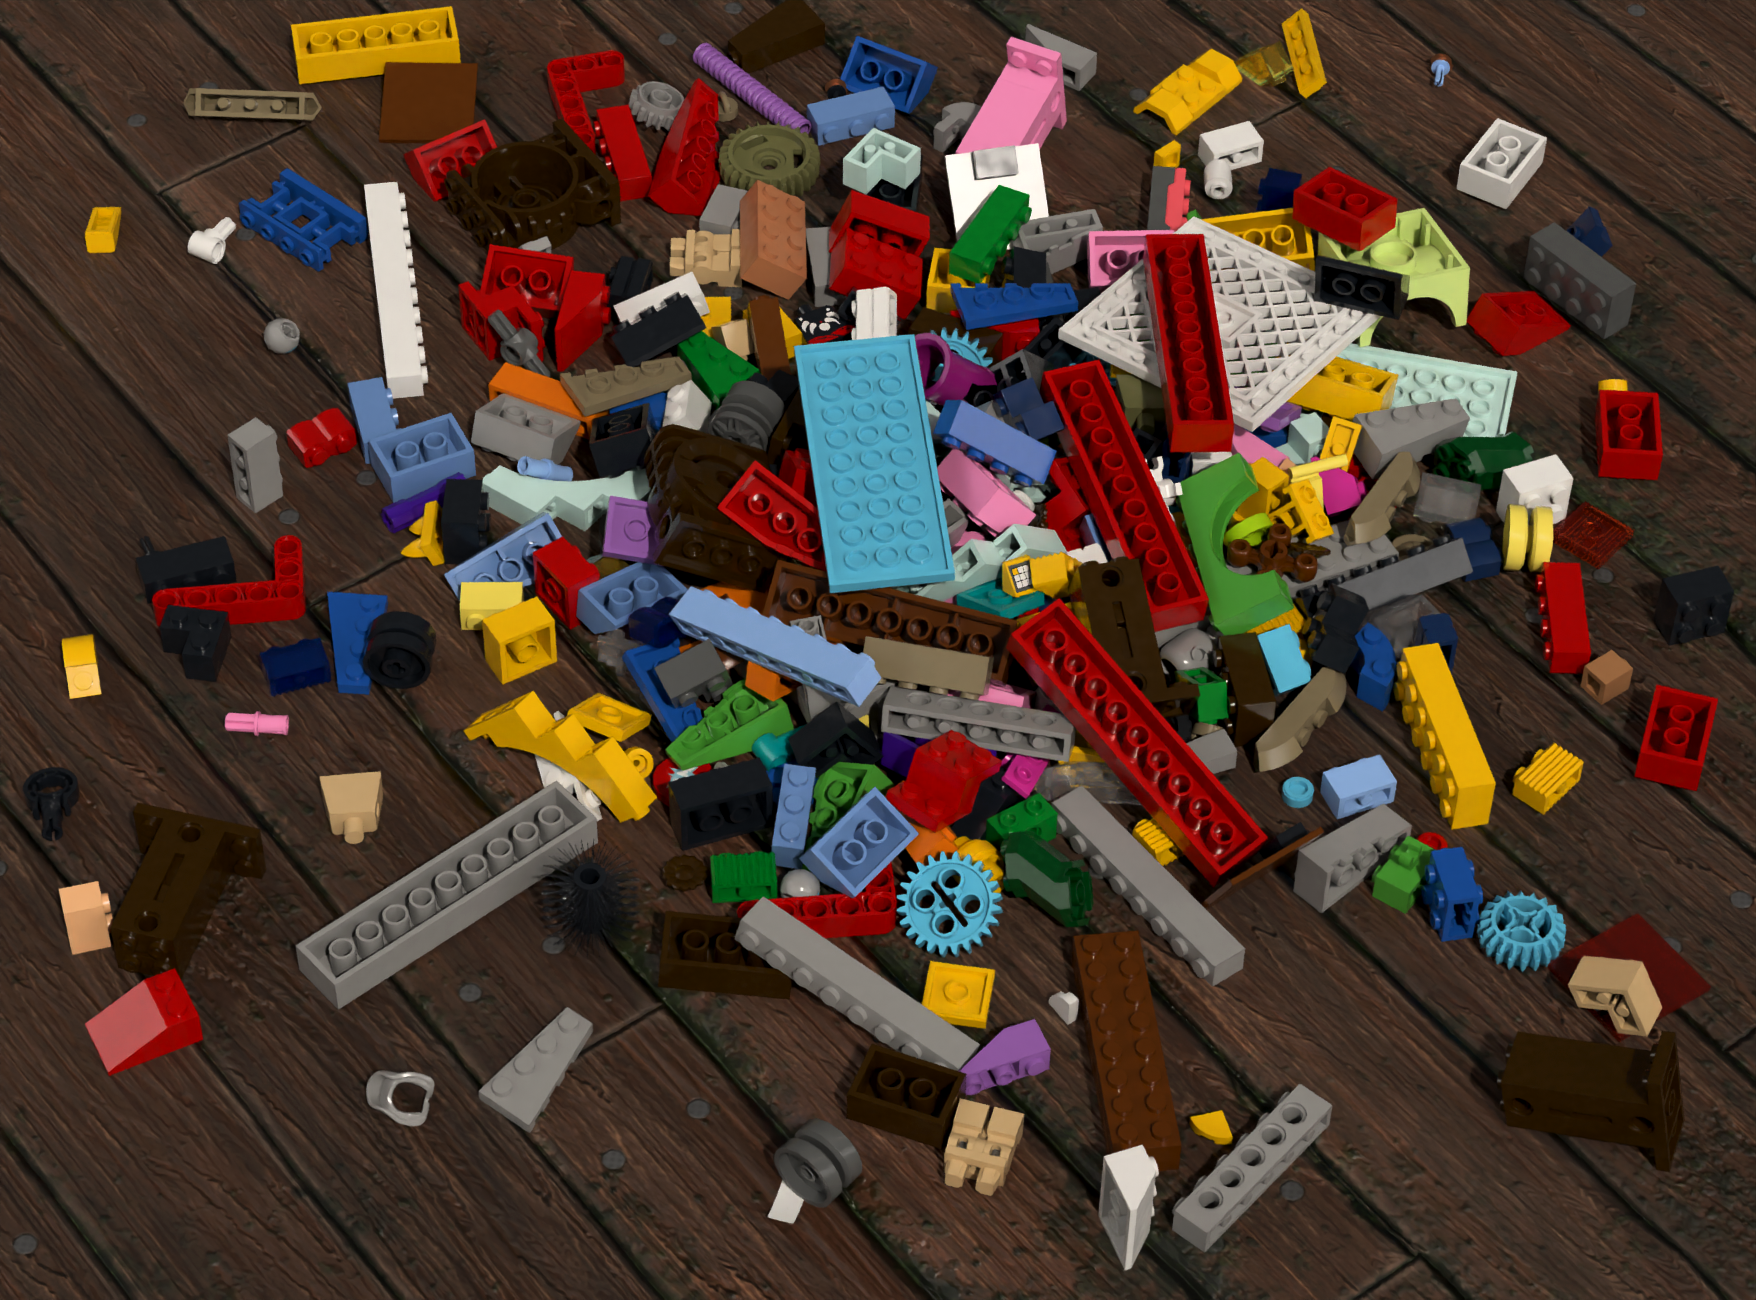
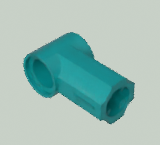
[752,724,806,772]

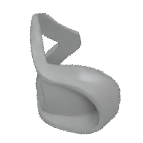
[366,1070,435,1126]

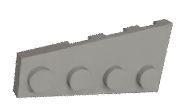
[478,1007,593,1133]

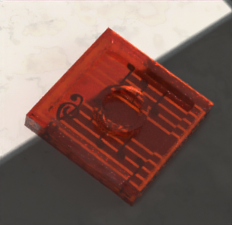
[1553,501,1634,569]

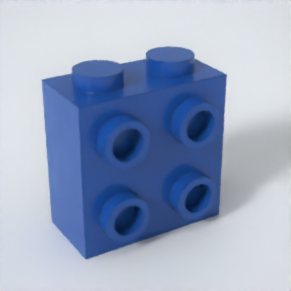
[1421,847,1483,942]

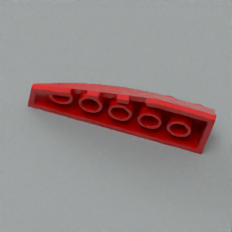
[648,78,720,216]
[717,460,891,588]

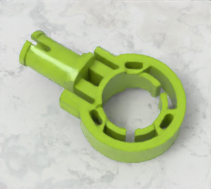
[1223,513,1273,549]

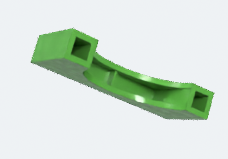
[1175,453,1294,636]

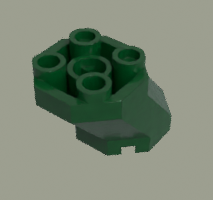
[1433,432,1534,499]
[1001,830,1094,927]

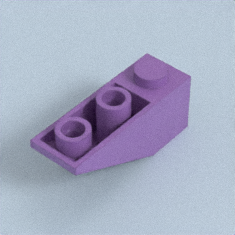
[960,1019,1051,1095]

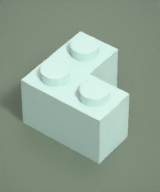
[843,128,921,194]
[1275,412,1329,465]

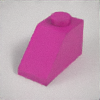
[1310,456,1368,517]

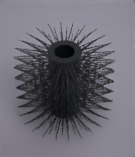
[541,840,640,958]

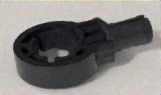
[23,767,80,841]

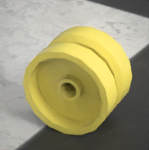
[1502,504,1553,573]

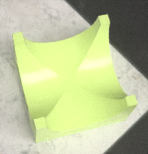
[1318,208,1470,347]

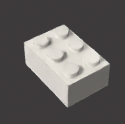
[1457,118,1547,209]

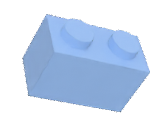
[1320,754,1397,819]

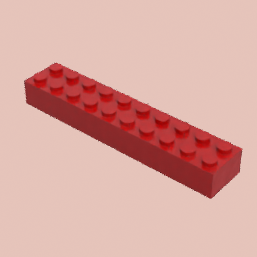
[1143,234,1234,453]
[1039,359,1209,632]
[1006,598,1268,888]

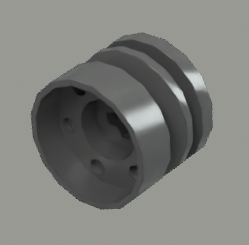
[709,381,786,452]

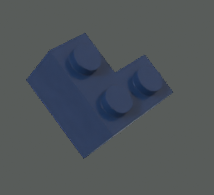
[993,377,1064,441]

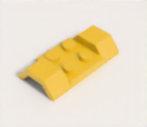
[1133,48,1242,136]

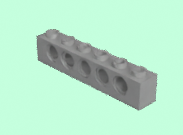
[881,686,1076,762]
[1172,1084,1332,1253]

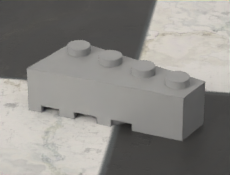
[1352,398,1470,480]
[1293,804,1412,913]

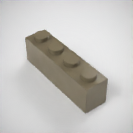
[863,636,994,700]

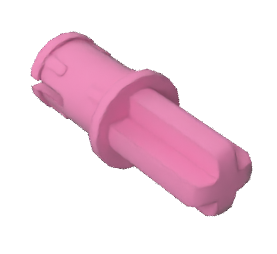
[225,711,289,736]

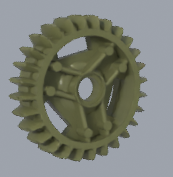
[718,121,820,197]

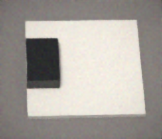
[944,143,1049,250]

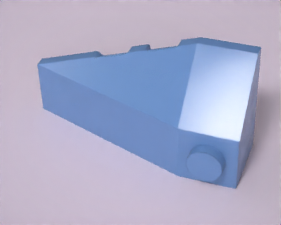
[443,512,562,601]

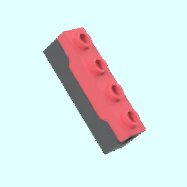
[1147,166,1191,232]

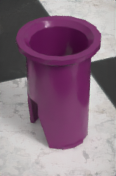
[915,333,997,407]

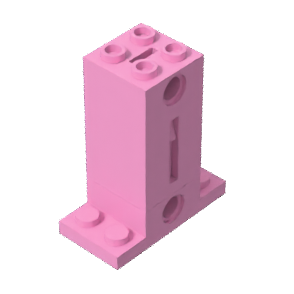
[955,37,1067,154]

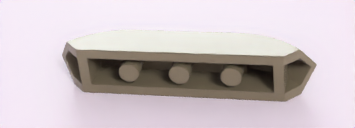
[183,88,322,121]
[1343,452,1420,546]
[1253,667,1346,773]

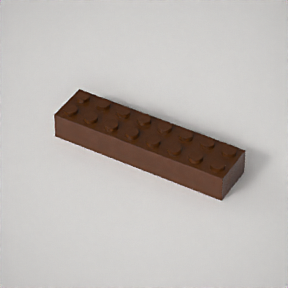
[762,560,1021,687]
[1072,930,1181,1171]

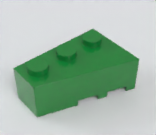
[677,331,760,411]

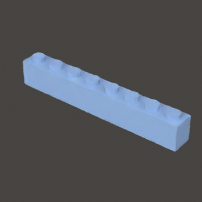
[669,586,882,707]

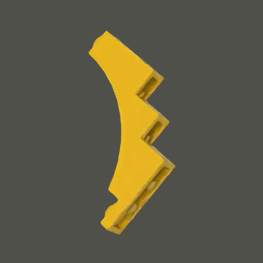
[463,691,657,823]

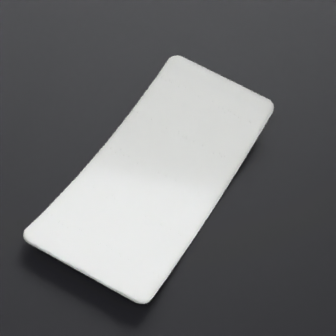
[768,1180,804,1223]

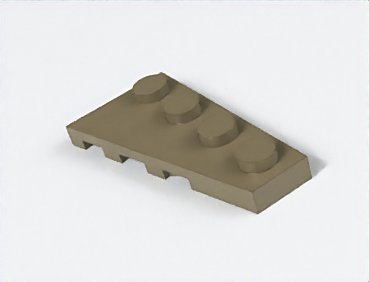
[560,356,692,417]

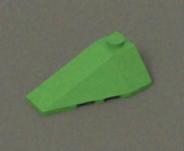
[665,678,794,771]
[802,762,895,872]

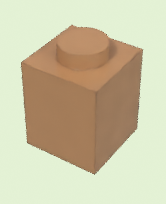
[1581,650,1633,705]

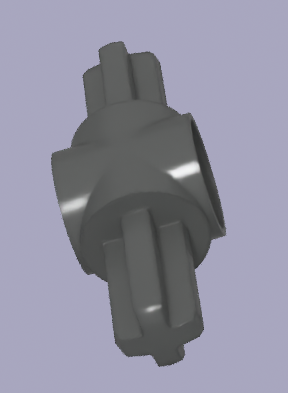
[488,310,550,377]

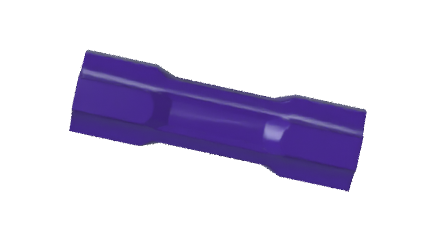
[381,472,465,533]

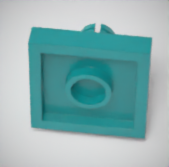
[957,578,1045,619]

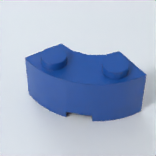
[1349,623,1396,712]

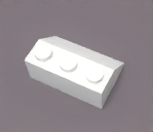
[1098,1144,1159,1270]

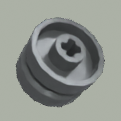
[774,1118,862,1208]

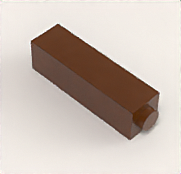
[747,295,791,381]

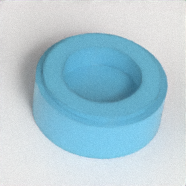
[1281,777,1314,808]

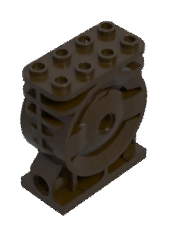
[444,119,621,252]
[644,424,788,593]

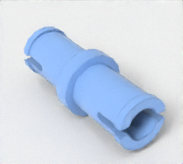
[517,456,573,481]

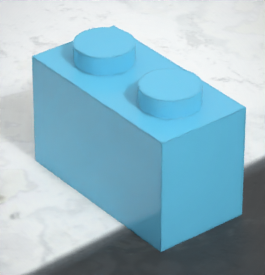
[1257,624,1311,697]

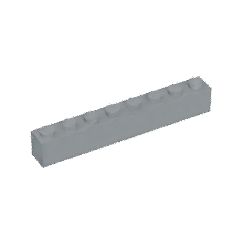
[1052,785,1245,987]
[735,896,980,1071]

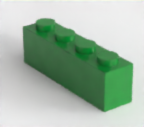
[949,184,1032,283]

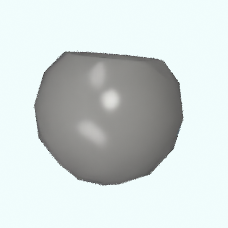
[263,318,300,354]
[780,869,821,898]

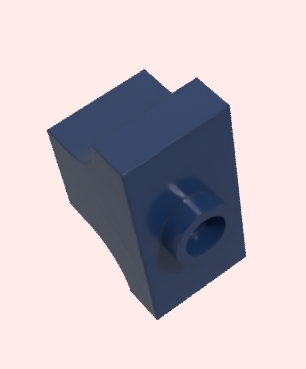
[1566,206,1613,257]

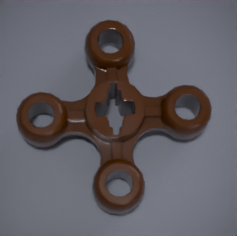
[1227,523,1318,582]

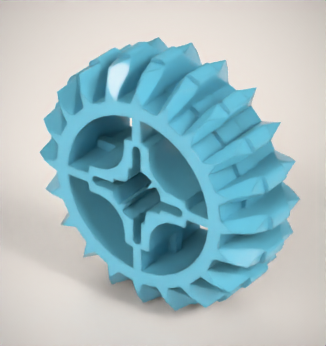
[1477,890,1566,972]

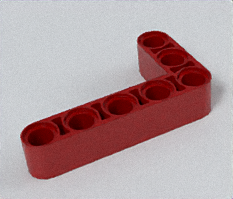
[547,50,625,155]
[152,535,306,628]
[737,862,897,938]

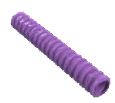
[693,43,811,134]

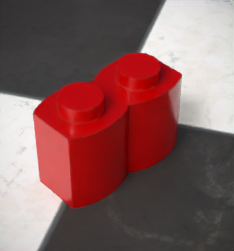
[286,408,357,468]

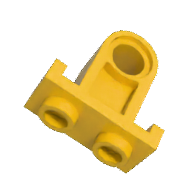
[1268,479,1334,544]

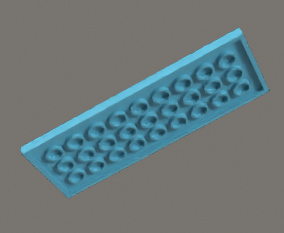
[794,334,955,593]

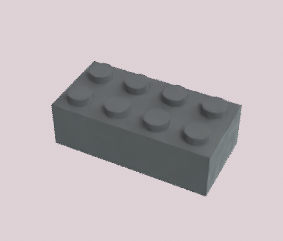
[1523,222,1636,339]

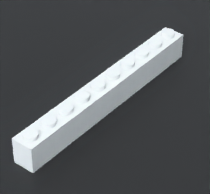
[364,182,428,399]

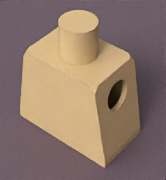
[320,771,383,844]

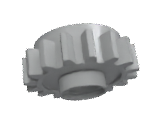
[628,81,685,131]

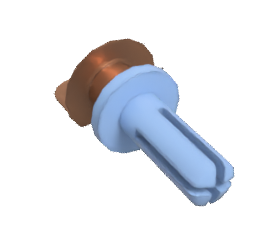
[1431,53,1454,87]

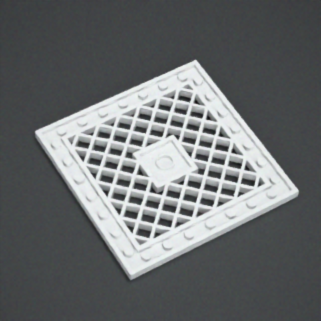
[1058,216,1381,432]

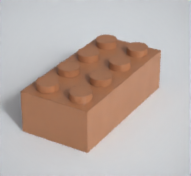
[740,180,807,300]

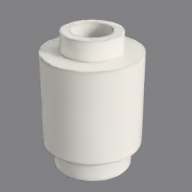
[1204,159,1233,199]

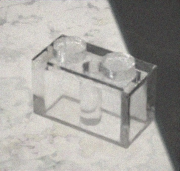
[1413,472,1481,524]

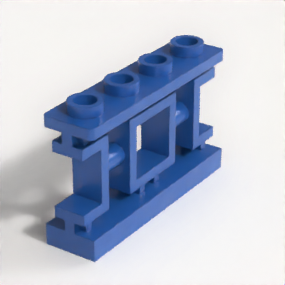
[239,168,368,272]

